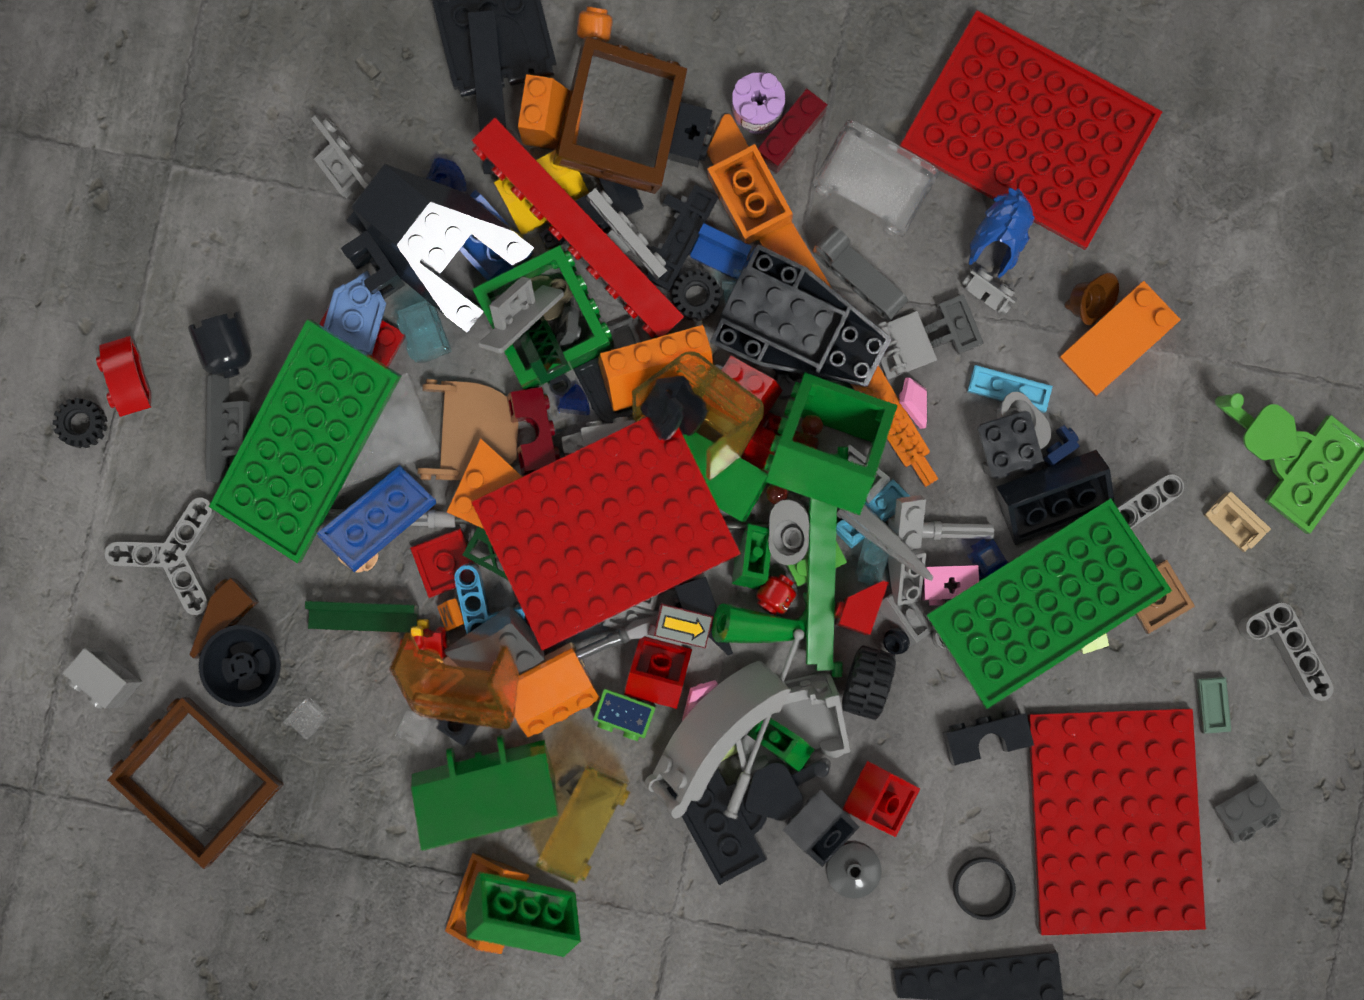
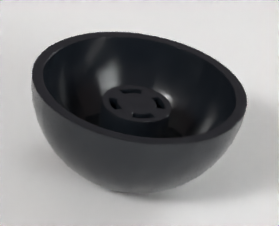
[199,625,281,707]

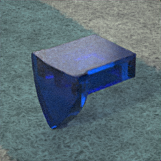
[558,384,590,416]

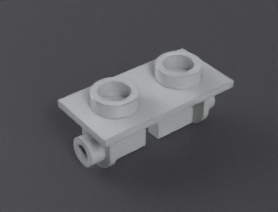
[962,267,1017,315]

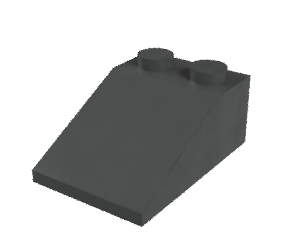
[445,606,545,688]

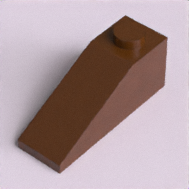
[190,578,259,659]

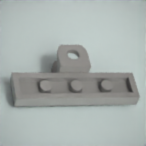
[586,188,667,280]

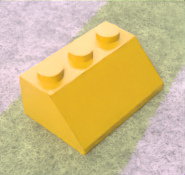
[494,150,589,236]

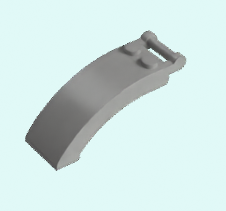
[645,661,791,818]

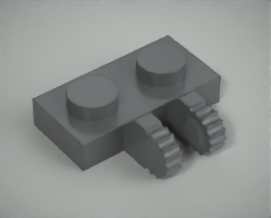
[924,294,984,354]
[548,305,581,355]

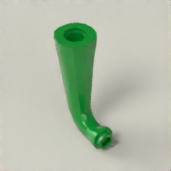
[712,592,807,643]

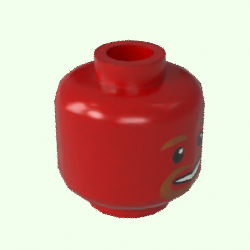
[756,574,796,616]

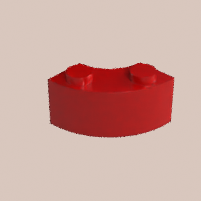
[96,336,151,417]

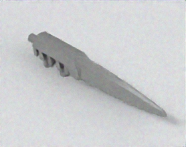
[785,489,933,581]

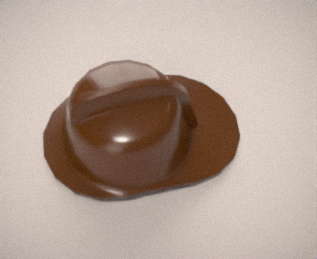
[1064,273,1119,325]

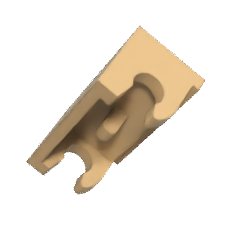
[1204,492,1271,552]

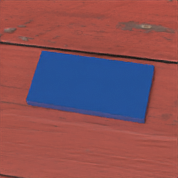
[317,465,436,572]

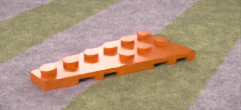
[447,438,522,529]

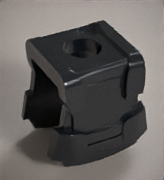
[640,376,707,440]

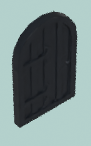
[574,357,635,423]

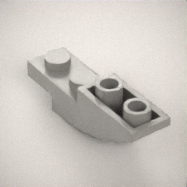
[888,495,926,605]

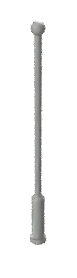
[724,629,804,819]

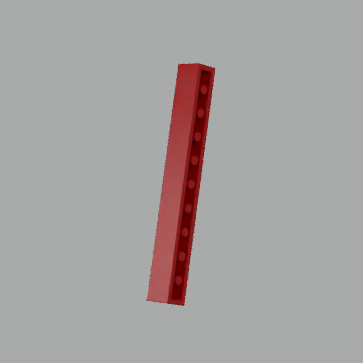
[471,118,684,339]

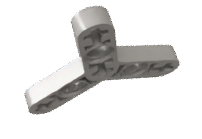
[105,498,215,615]

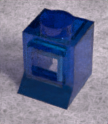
[967,538,1009,579]

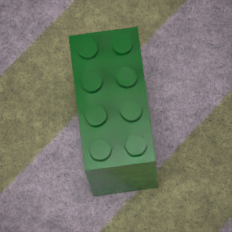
[473,245,613,390]
[764,373,897,515]

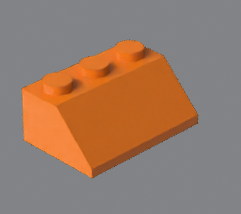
[499,648,600,738]
[445,853,529,954]

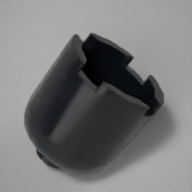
[188,312,252,379]

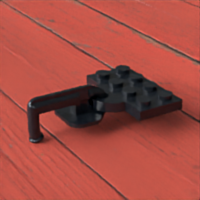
[667,758,831,885]

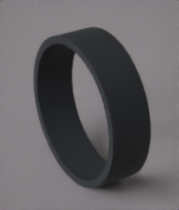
[953,857,1016,920]

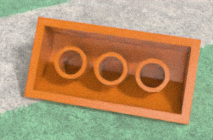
[598,325,714,412]

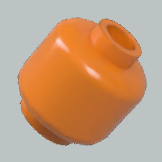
[576,7,613,42]

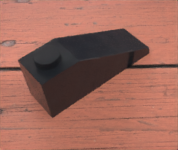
[672,577,733,656]

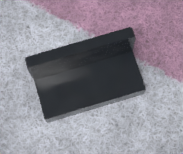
[597,177,643,216]

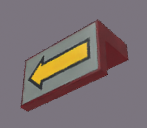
[648,604,713,649]

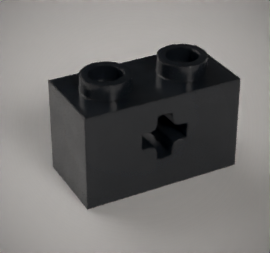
[668,102,716,168]

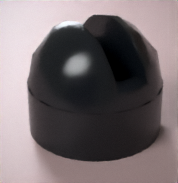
[549,374,571,396]

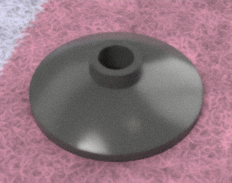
[827,843,881,898]

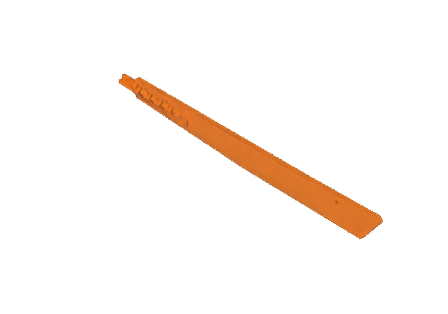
[707,114,938,487]

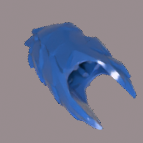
[969,188,1035,278]

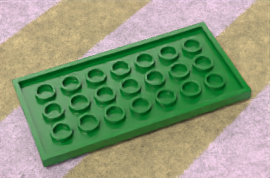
[209,319,402,563]
[926,499,1172,709]

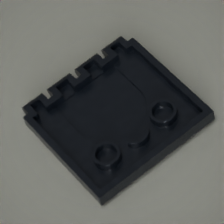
[432,0,557,97]

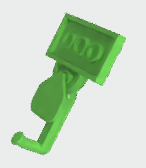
[1215,393,1364,534]

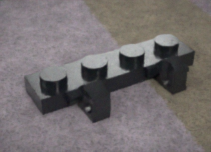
[646,185,719,292]

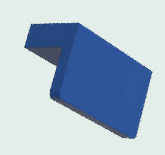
[690,223,752,279]

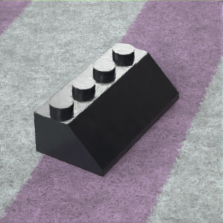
[996,450,1115,545]

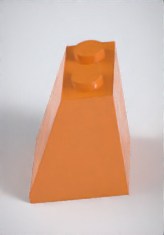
[518,74,583,150]

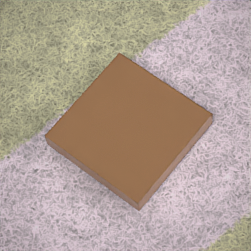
[1135,560,1195,634]

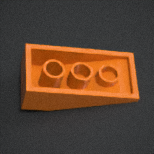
[1059,281,1181,396]

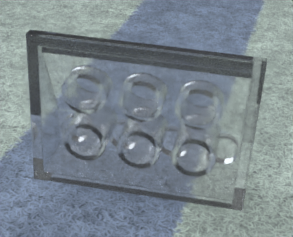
[341,373,440,490]

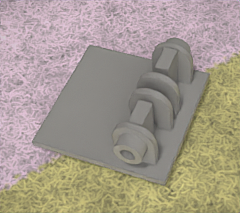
[876,311,937,380]

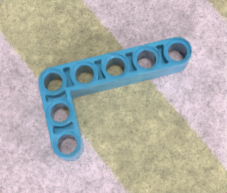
[455,563,532,634]

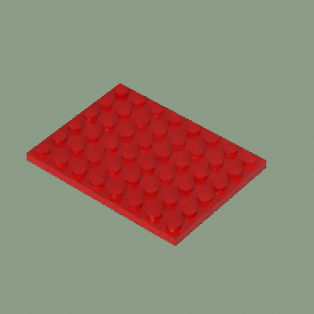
[899,10,1163,250]
[471,417,741,650]
[1028,708,1206,936]

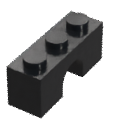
[943,709,1034,765]

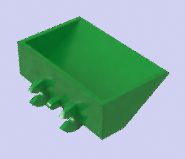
[411,734,559,851]

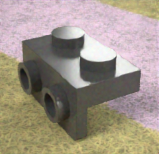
[1214,781,1281,843]

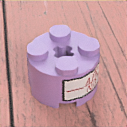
[732,73,785,134]

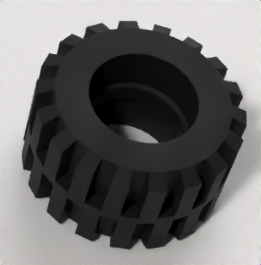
[842,645,896,720]

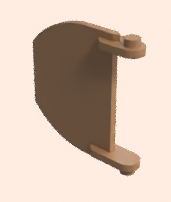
[417,379,518,481]

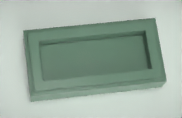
[1197,677,1232,734]

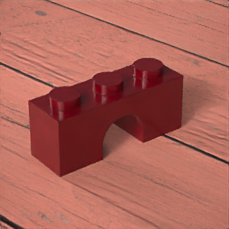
[758,89,828,174]
[507,387,560,475]

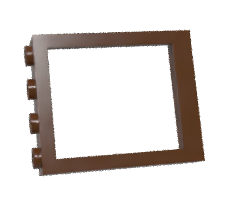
[553,36,688,194]
[107,697,284,869]

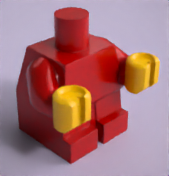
[400,619,447,660]

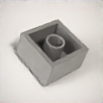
[63,648,142,709]

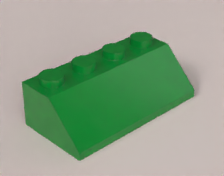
[465,872,581,957]

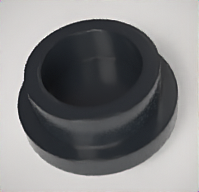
[883,628,910,655]

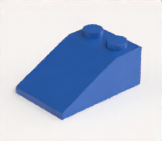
[459,190,534,281]

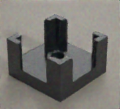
[341,231,405,299]

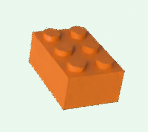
[707,144,793,244]

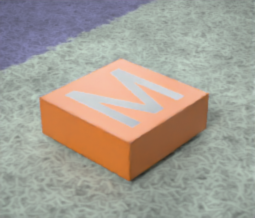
[437,598,464,632]

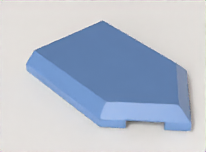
[324,271,386,355]

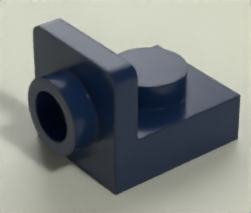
[1043,425,1080,467]

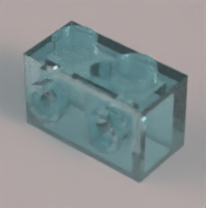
[397,300,452,363]

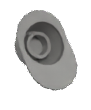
[995,392,1051,449]
[769,499,809,565]

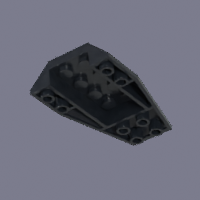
[710,244,891,387]

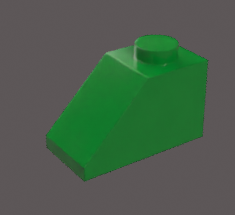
[732,524,771,589]
[747,718,815,772]

